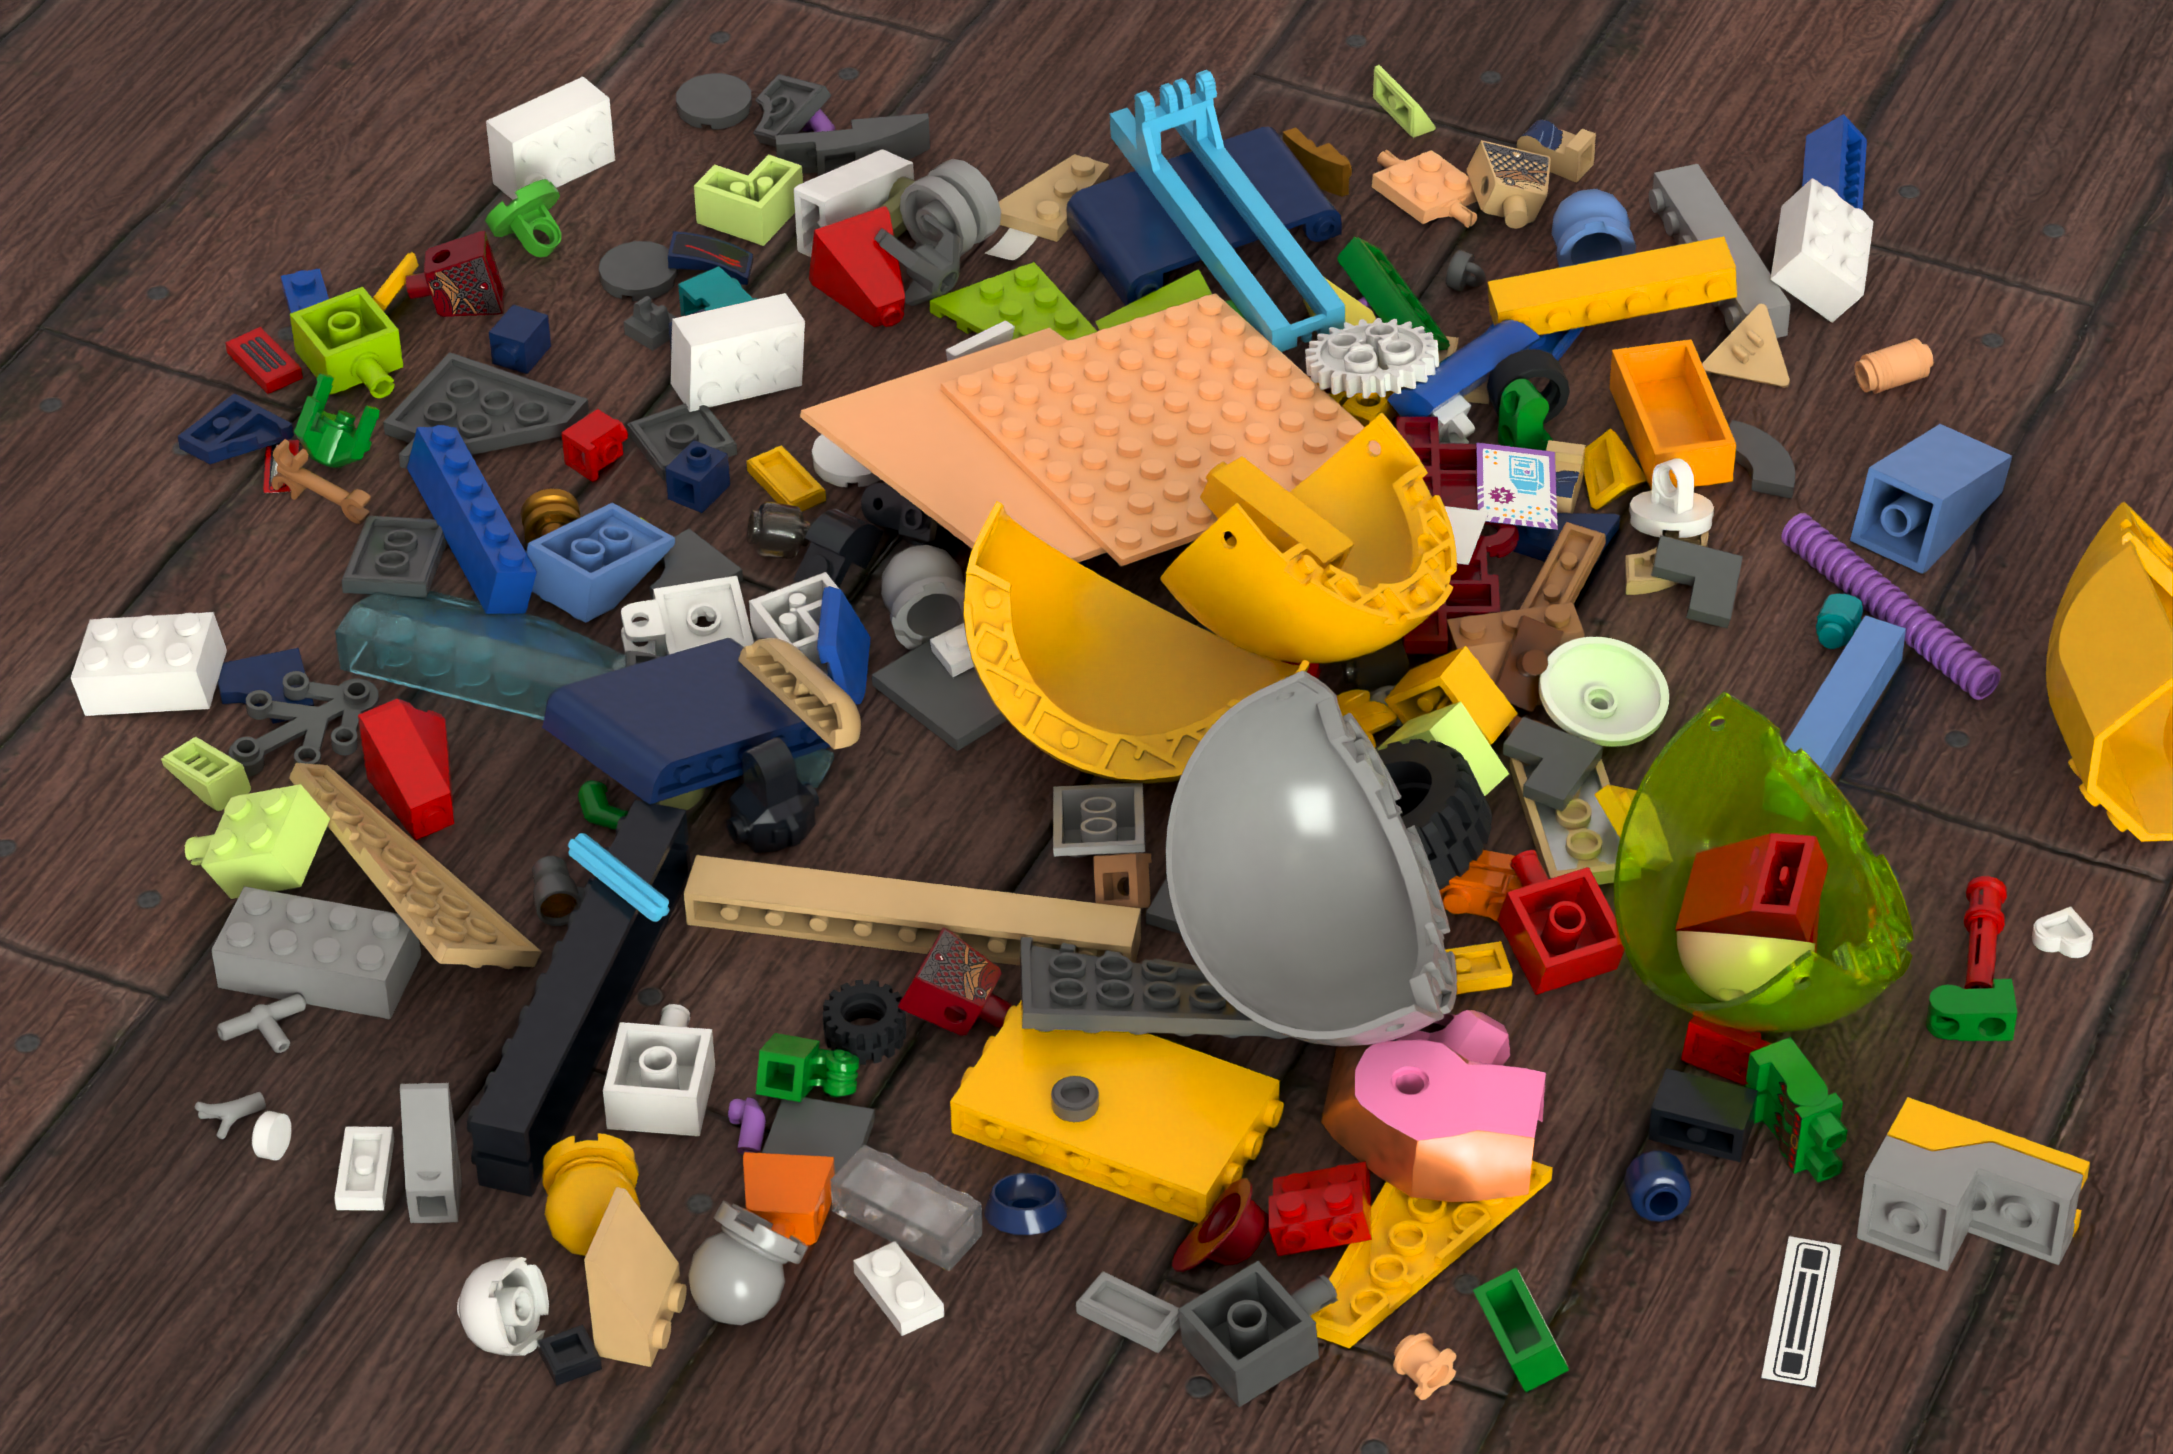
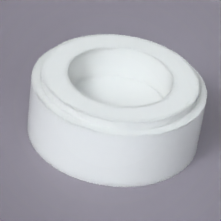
[252,1111,291,1160]

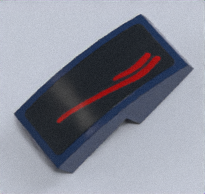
[668,231,753,285]

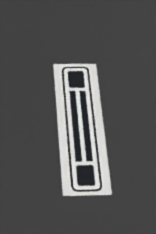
[1761,1236,1842,1388]

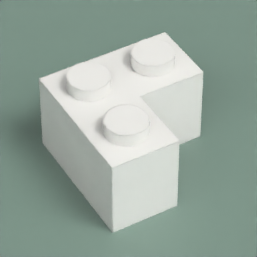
[749,572,839,675]

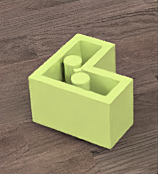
[694,154,803,246]
[1377,701,1509,796]

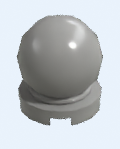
[881,545,965,650]
[688,1200,808,1325]

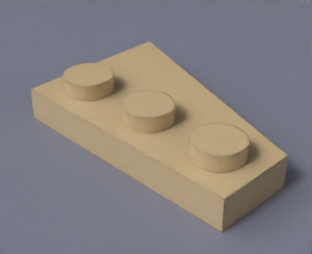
[999,154,1109,242]

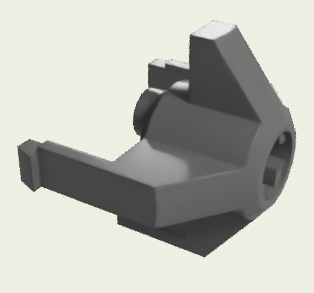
[874,214,960,306]

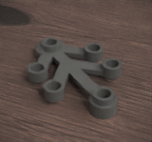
[229,671,379,777]

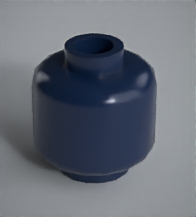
[1624,1150,1692,1222]

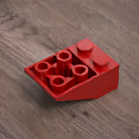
[1675,833,1828,942]

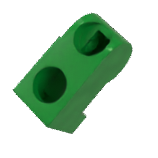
[1498,379,1552,451]
[1926,978,2017,1041]

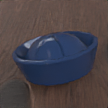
[984,1173,1068,1235]

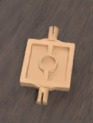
[1372,150,1477,228]

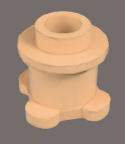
[1393,1333,1457,1400]

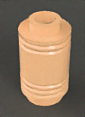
[1855,338,1933,394]

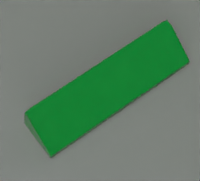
[1337,237,1450,351]

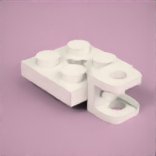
[621,576,754,657]

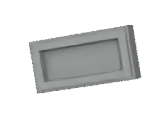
[1076,1271,1180,1353]

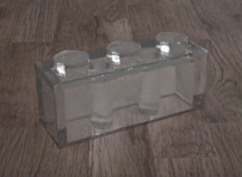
[830,1144,983,1271]

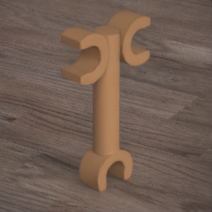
[271,439,371,524]

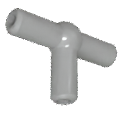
[217,993,306,1053]

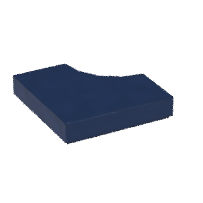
[217,648,314,724]

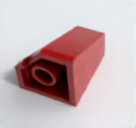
[358,698,455,841]

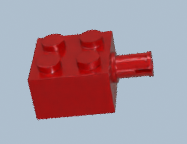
[1497,850,1628,995]

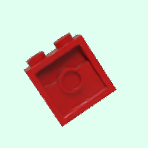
[1269,1161,1372,1256]

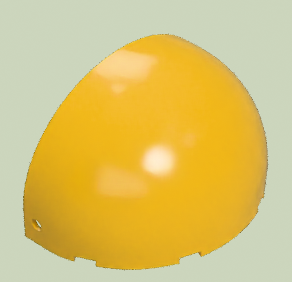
[1160,413,1457,663]
[963,501,1310,784]

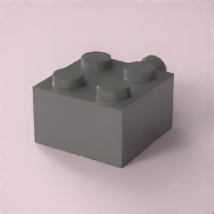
[1178,1261,1338,1407]

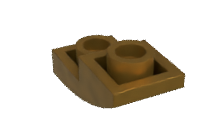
[1283,127,1352,197]

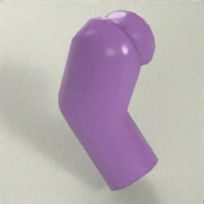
[728,1097,766,1155]

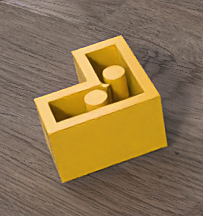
[1384,646,1518,745]

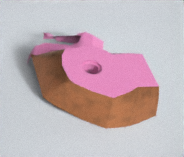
[1321,1010,1546,1202]

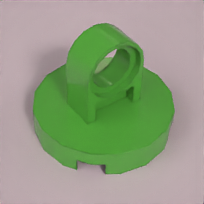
[485,179,561,257]

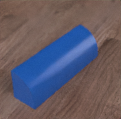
[1802,114,1867,210]
[1387,320,1540,417]

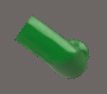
[578,780,629,830]

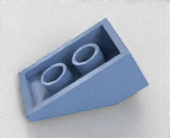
[527,502,675,623]

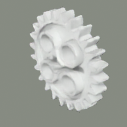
[1305,318,1439,398]

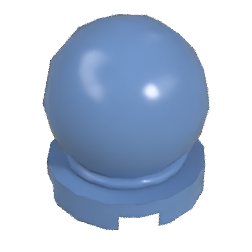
[1551,189,1636,268]

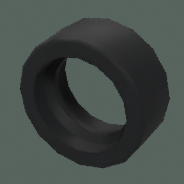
[1487,349,1570,424]

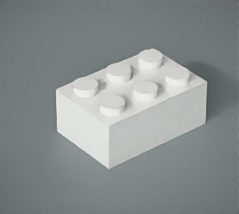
[486,77,615,200]
[1770,178,1874,323]
[671,293,805,412]
[71,612,227,716]

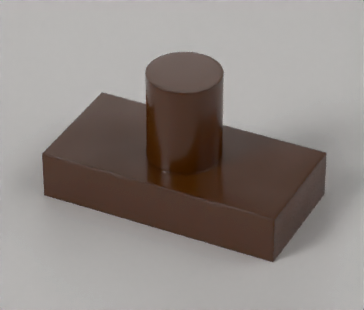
[1495,615,1564,713]

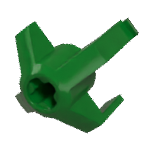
[294,374,380,468]

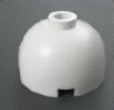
[457,1257,549,1356]

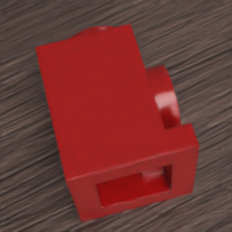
[561,409,628,482]

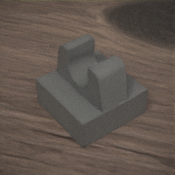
[624,296,677,351]

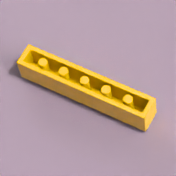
[1487,236,1737,335]

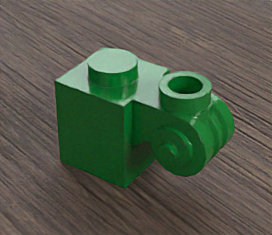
[756,1033,859,1102]

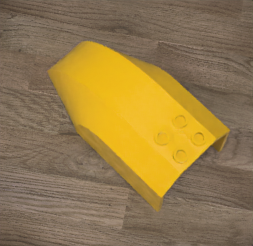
[2046,502,2173,842]

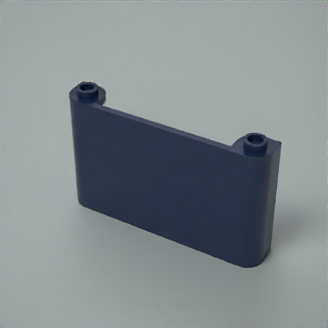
[1066,127,1342,306]
[542,638,831,805]

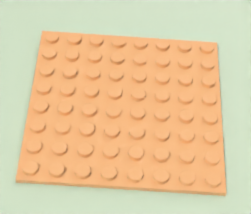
[941,293,1381,566]
[800,328,1106,563]

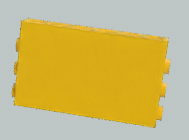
[950,1001,1284,1224]

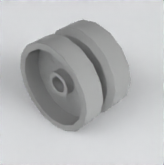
[900,159,1001,257]

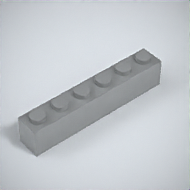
[1649,164,1791,338]

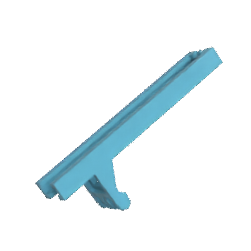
[1110,70,1345,352]

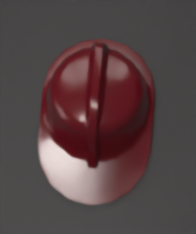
[1172,1178,1269,1272]

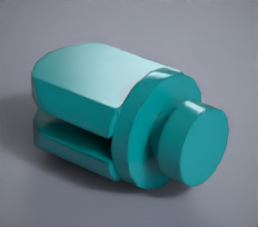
[1815,593,1863,649]

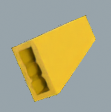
[1200,456,1354,569]

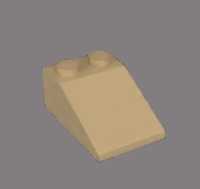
[584,1187,687,1367]

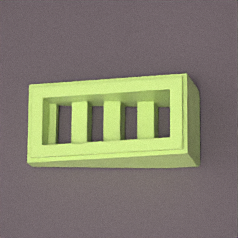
[161,737,251,811]

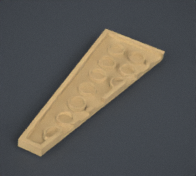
[289,763,542,969]

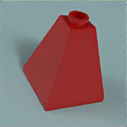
[809,206,905,327]

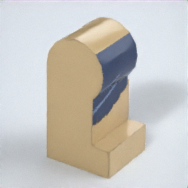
[1516,120,1596,183]
[1546,440,1586,513]

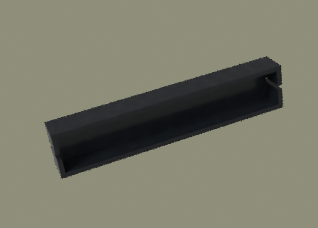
[467,800,691,1197]

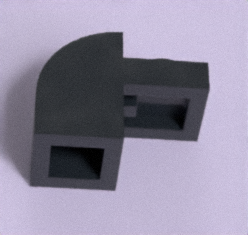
[793,509,884,588]

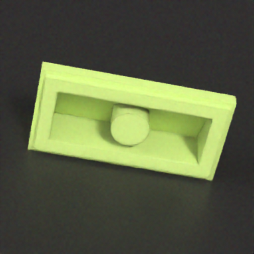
[1373,65,1436,138]

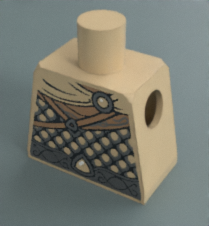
[1467,140,1551,229]

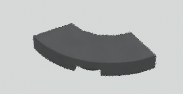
[1729,420,1795,499]

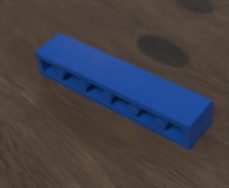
[407,425,537,614]

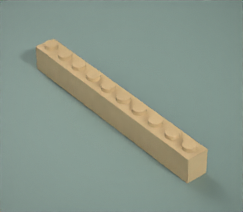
[684,855,1141,965]

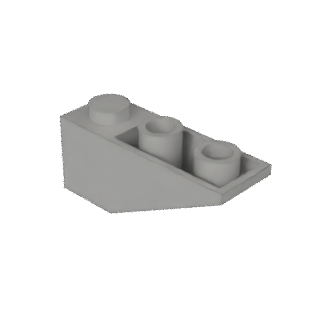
[400,1083,462,1223]

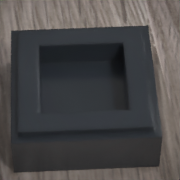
[537,1324,602,1386]

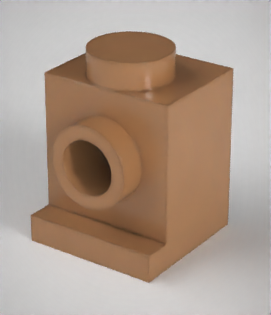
[1093,853,1152,908]

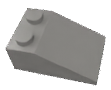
[1053,782,1146,858]

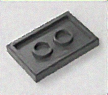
[342,516,447,597]
[872,635,1007,751]

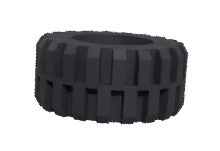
[1375,739,1492,890]

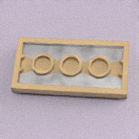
[1510,757,1638,885]

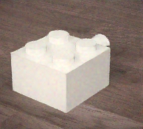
[603,1004,715,1136]

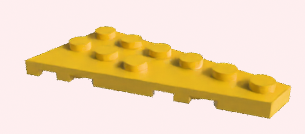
[1310,1161,1553,1348]

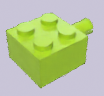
[290,287,403,399]

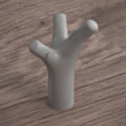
[195,1092,266,1139]

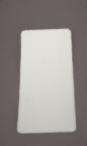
[985,228,1038,260]

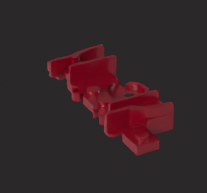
[1396,417,1519,654]

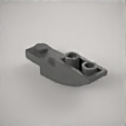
[775,113,930,176]

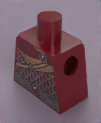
[406,231,504,317]
[898,927,1013,1036]

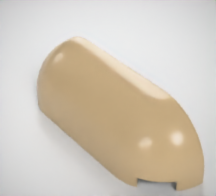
[738,638,861,749]

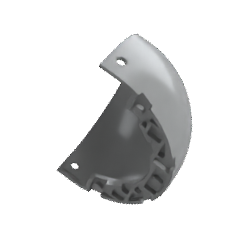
[1166,670,1457,1046]

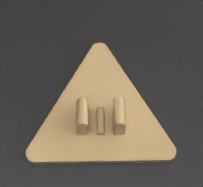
[1702,304,1790,388]

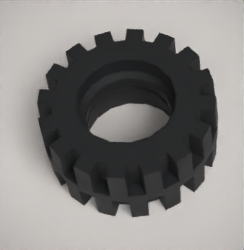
[823,980,906,1065]

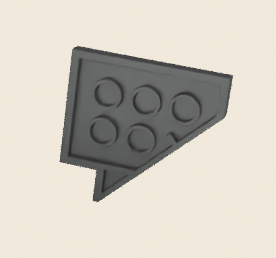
[383,352,589,469]

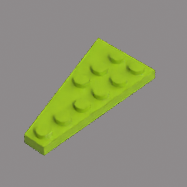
[930,262,1098,340]

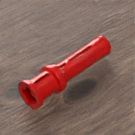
[1964,876,2007,989]

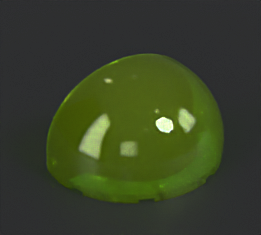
[1614,692,1914,1033]

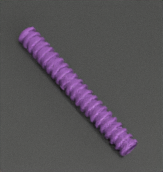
[1781,513,2001,700]

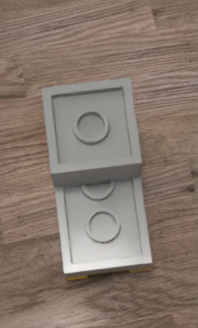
[1857,1097,2090,1271]

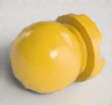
[542,1133,641,1256]

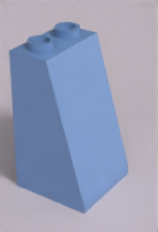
[1850,424,2012,574]

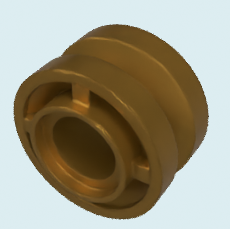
[521,489,581,544]

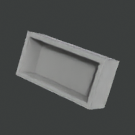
[211,886,421,1019]

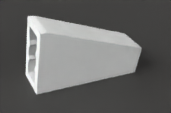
[794,149,914,257]

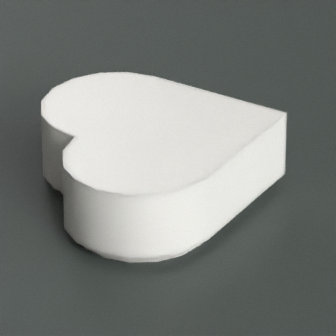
[2032,907,2093,958]

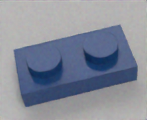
[281,268,329,313]

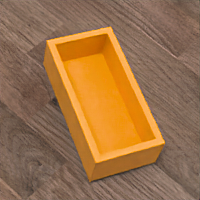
[1609,339,1736,490]

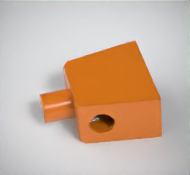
[743,1152,836,1245]

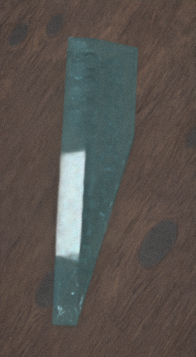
[335,591,834,788]

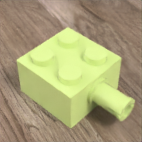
[185,784,330,899]

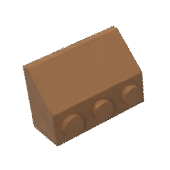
[1447,602,1584,708]

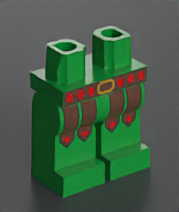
[1745,1037,1848,1182]

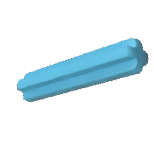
[568,833,670,922]

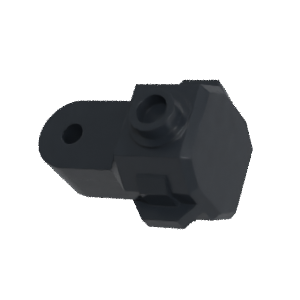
[861,483,964,552]
[726,737,820,853]

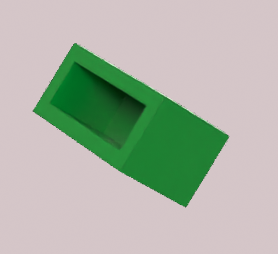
[1473,1268,1569,1393]

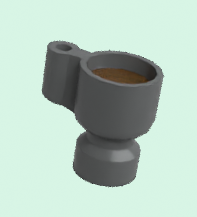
[532,856,585,926]

